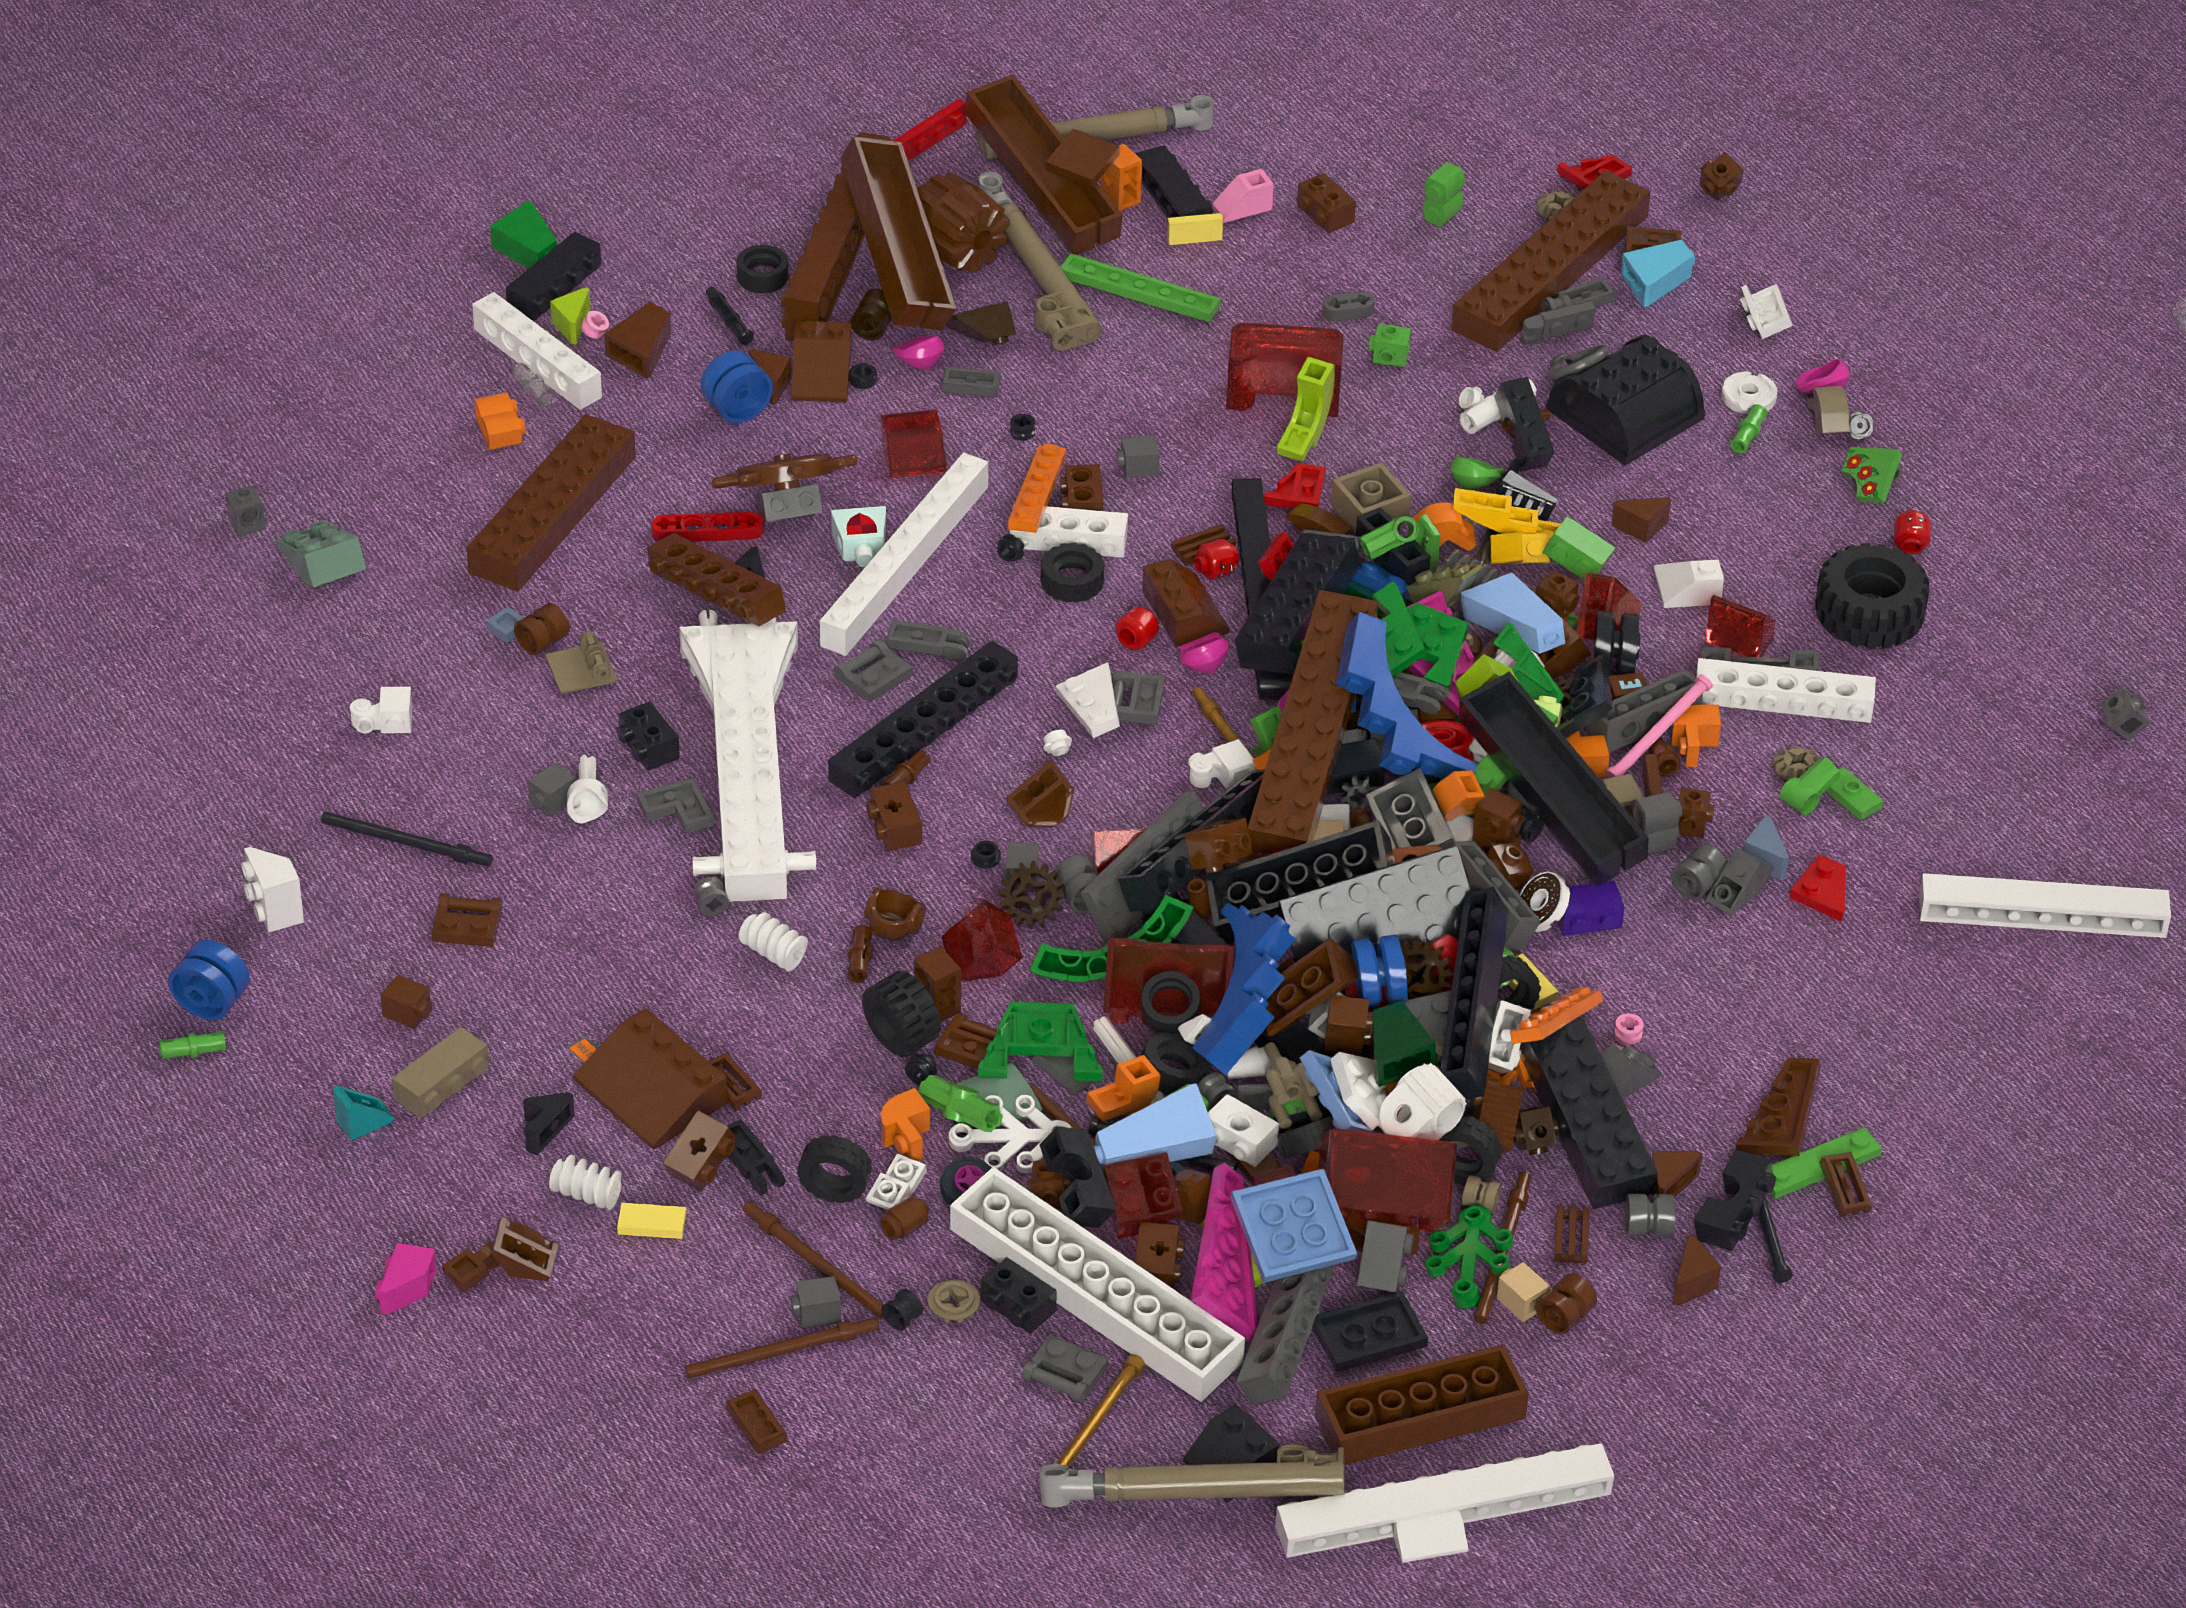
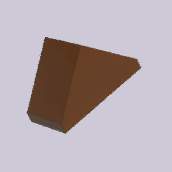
[748,349,791,405]
[1611,497,1671,543]
[1652,1150,1703,1198]
[1673,1235,1721,1305]

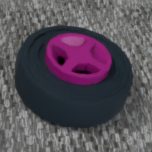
[940,1157,992,1206]

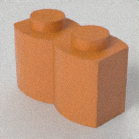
[474,392,526,450]

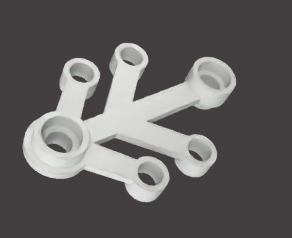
[949,1095,1072,1174]

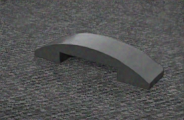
[1701,647,1820,671]

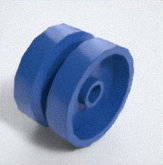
[700,350,773,423]
[1351,934,1408,1008]
[168,940,250,1020]

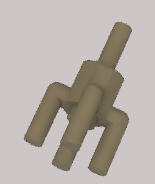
[1264,1042,1322,1129]

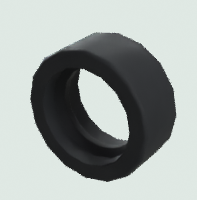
[736,245,789,293]
[1141,971,1200,1033]

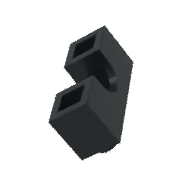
[1494,377,1555,472]
[1356,507,1431,585]
[1039,1126,1117,1228]
[1694,1150,1776,1251]

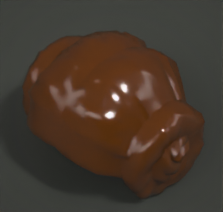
[864,887,926,941]

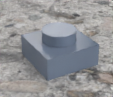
[486,607,523,643]

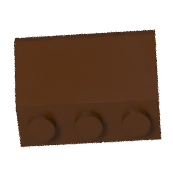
[1142,559,1230,647]
[1266,938,1359,1036]

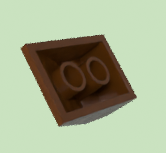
[791,320,852,402]

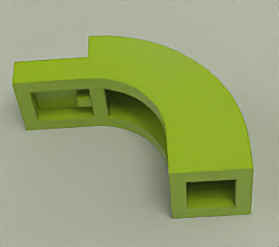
[1277,357,1335,462]

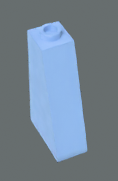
[1461,573,1565,654]
[1093,1084,1217,1176]

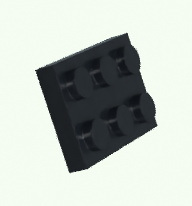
[1312,1291,1428,1372]

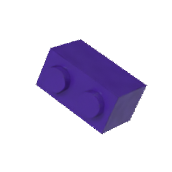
[1557,880,1625,936]

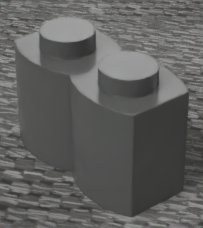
[1633,792,1682,855]

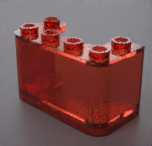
[1226,323,1344,417]
[1318,1129,1457,1232]

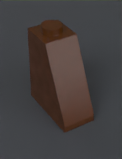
[604,301,671,378]

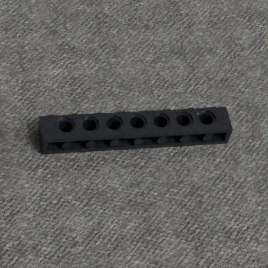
[828,640,1018,798]
[1118,769,1265,914]

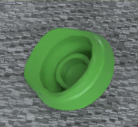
[1449,456,1504,490]

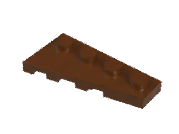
[1735,1058,1821,1156]

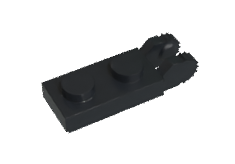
[727,1119,785,1196]

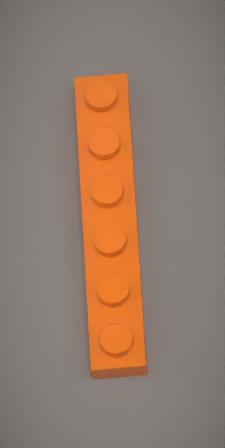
[1008,444,1067,533]
[1510,986,1603,1044]

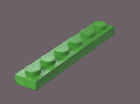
[1061,253,1221,323]

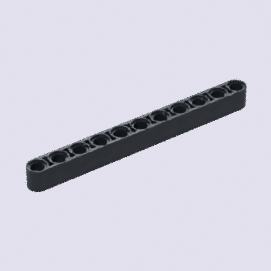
[1232,478,1289,700]

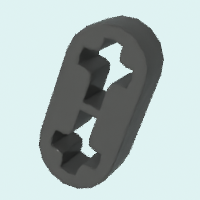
[1323,292,1375,321]

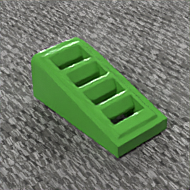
[1414,514,1440,572]

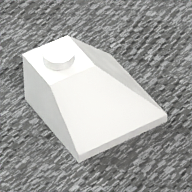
[1653,560,1724,608]

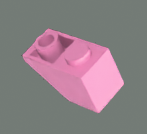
[1212,169,1274,223]

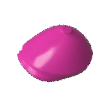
[892,335,945,371]
[1795,359,1850,394]
[1179,632,1229,674]

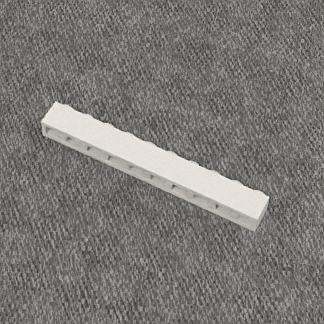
[820,452,988,656]
[1275,1443,1614,1558]

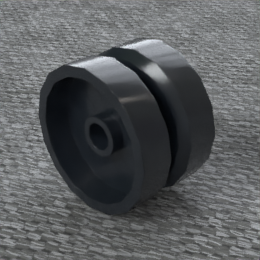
[1593,611,1640,675]

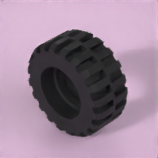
[1815,543,1930,649]

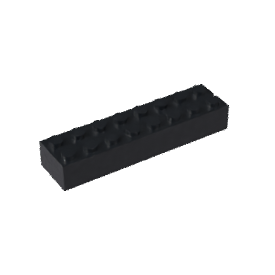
[1459,671,1649,886]

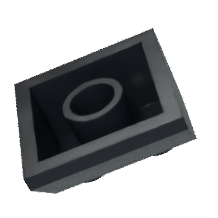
[1183,1403,1280,1503]

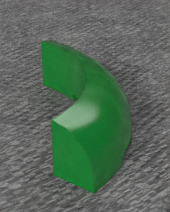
[1030,895,1194,982]

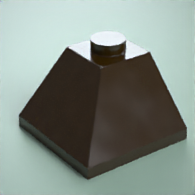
[945,301,1016,346]

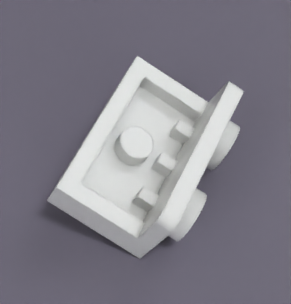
[1740,284,1793,339]

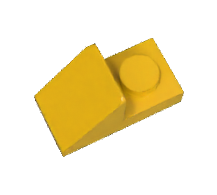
[1490,532,1550,565]

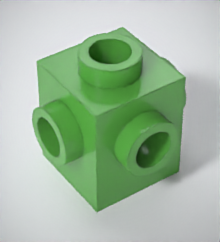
[1369,324,1411,367]

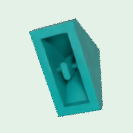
[333,1085,395,1140]

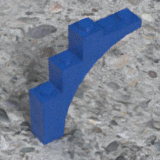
[1336,612,1477,780]
[1192,902,1296,1075]

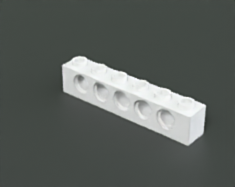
[472,292,602,410]
[1696,658,1876,723]

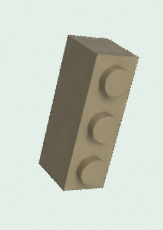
[392,1027,489,1119]

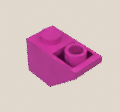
[375,1243,437,1314]

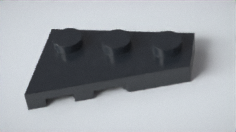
[1558,655,1613,738]

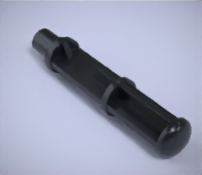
[706,287,754,345]

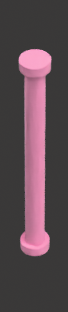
[1606,674,1713,778]

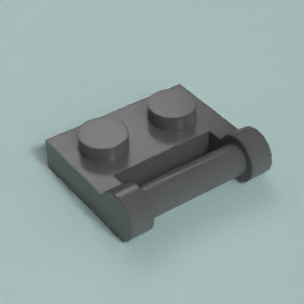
[833,639,913,703]
[1112,671,1165,725]
[1021,1334,1108,1404]

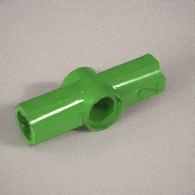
[918,1075,1003,1132]

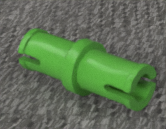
[1730,404,1768,454]
[159,1031,226,1060]

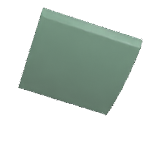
[956,1062,1043,1129]

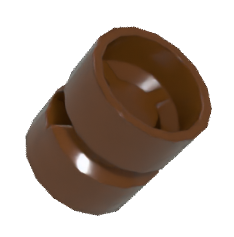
[514,603,570,655]
[1535,1273,1597,1334]

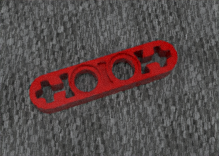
[651,512,764,542]

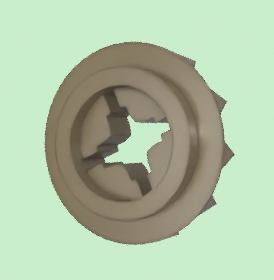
[1537,190,1575,220]
[1773,745,1820,781]
[928,1279,980,1324]

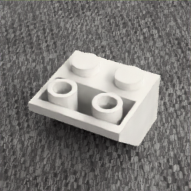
[241,847,304,933]

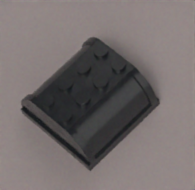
[1546,335,1705,466]

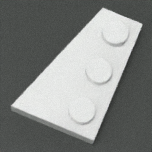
[1056,662,1120,738]

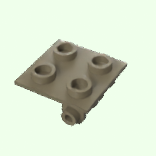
[545,631,618,694]

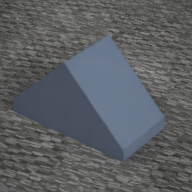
[1744,816,1789,880]

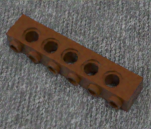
[647,533,786,627]

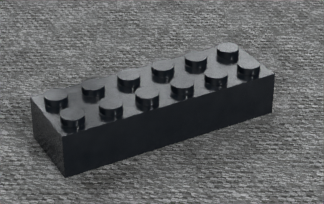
[1234,533,1360,674]
[1205,820,1395,944]
[1521,1020,1658,1210]

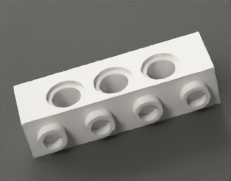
[1010,504,1128,558]

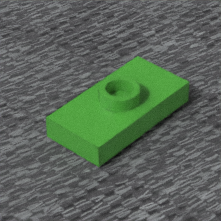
[1826,767,1884,820]

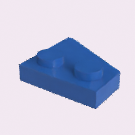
[1352,561,1410,601]

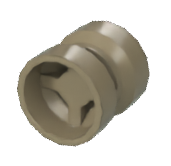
[1462,1175,1502,1214]

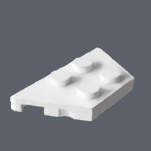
[1330,1052,1402,1150]

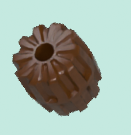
[917,173,1010,272]

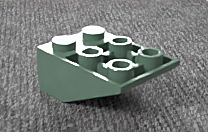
[275,520,367,588]

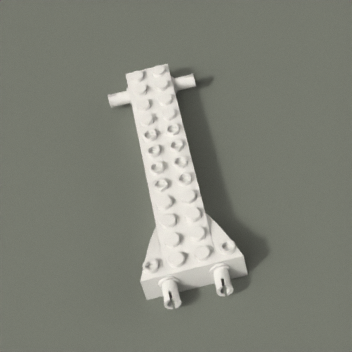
[679,610,816,902]

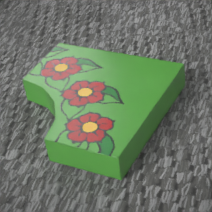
[1841,447,1902,503]

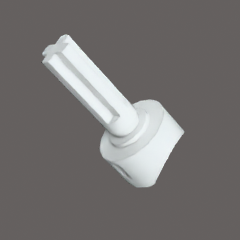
[567,755,608,824]

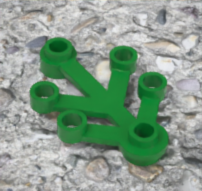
[1425,1205,1514,1309]

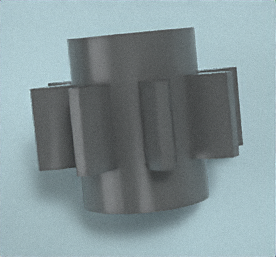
[1341,775,1378,812]

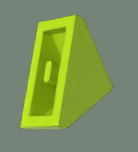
[550,288,591,344]
[1455,654,1518,697]

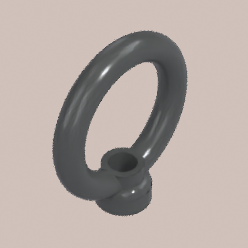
[1547,345,1609,380]

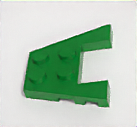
[1301,581,1425,677]
[1407,602,1468,692]
[1449,622,1565,723]
[978,1002,1102,1082]

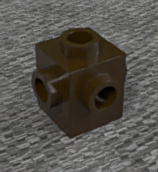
[1513,1106,1559,1155]

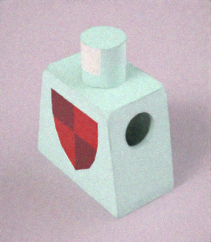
[831,506,886,567]

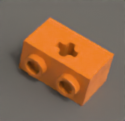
[1100,143,1142,211]

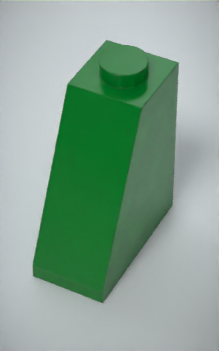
[490,200,557,269]

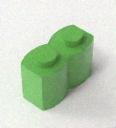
[1423,162,1465,227]

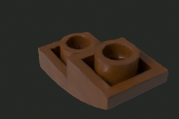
[1286,503,1353,535]

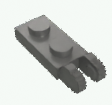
[1521,301,1596,345]
[886,620,972,661]
[1392,672,1450,715]

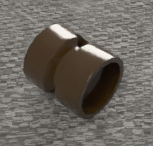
[851,289,892,341]

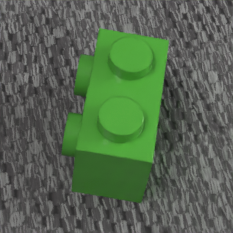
[1543,516,1615,584]

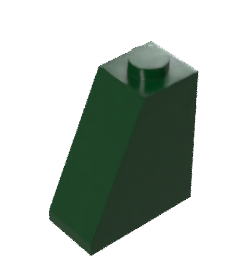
[1373,1001,1437,1087]

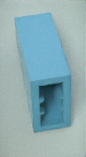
[1620,240,1695,307]

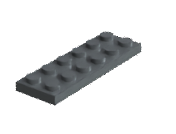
[1080,791,1203,944]

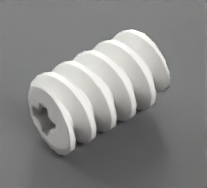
[739,912,808,972]
[549,1155,622,1211]

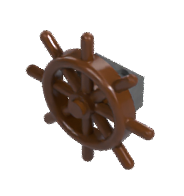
[712,453,857,522]

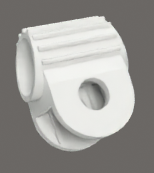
[1379,1063,1467,1149]

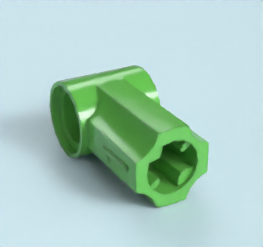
[1359,516,1419,560]
[1780,757,1841,816]

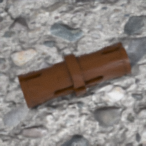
[848,925,873,983]

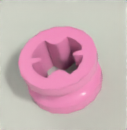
[581,311,609,339]
[1614,1013,1644,1045]

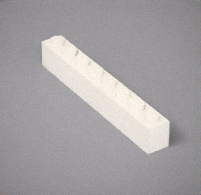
[1919,873,2171,938]

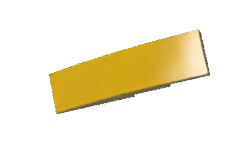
[1453,488,1561,541]

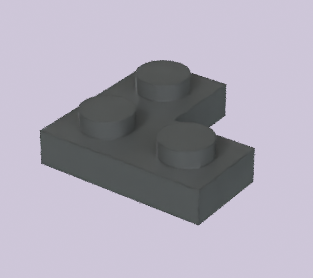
[636,778,714,833]

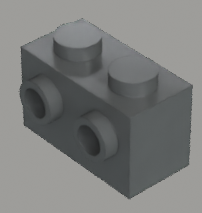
[1357,1220,1414,1292]

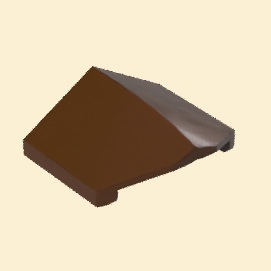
[1005,760,1074,827]
[490,1216,559,1281]

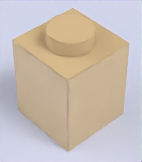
[1497,1262,1550,1322]

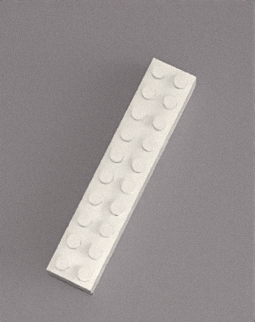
[950,1167,1245,1402]

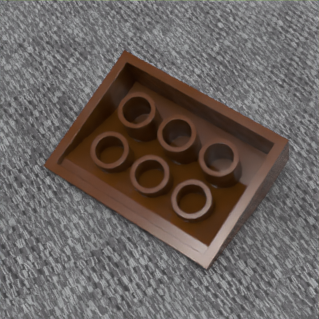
[573,1008,728,1150]

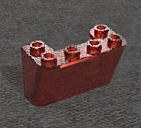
[1103,938,1235,1025]

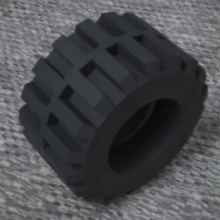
[862,970,941,1058]

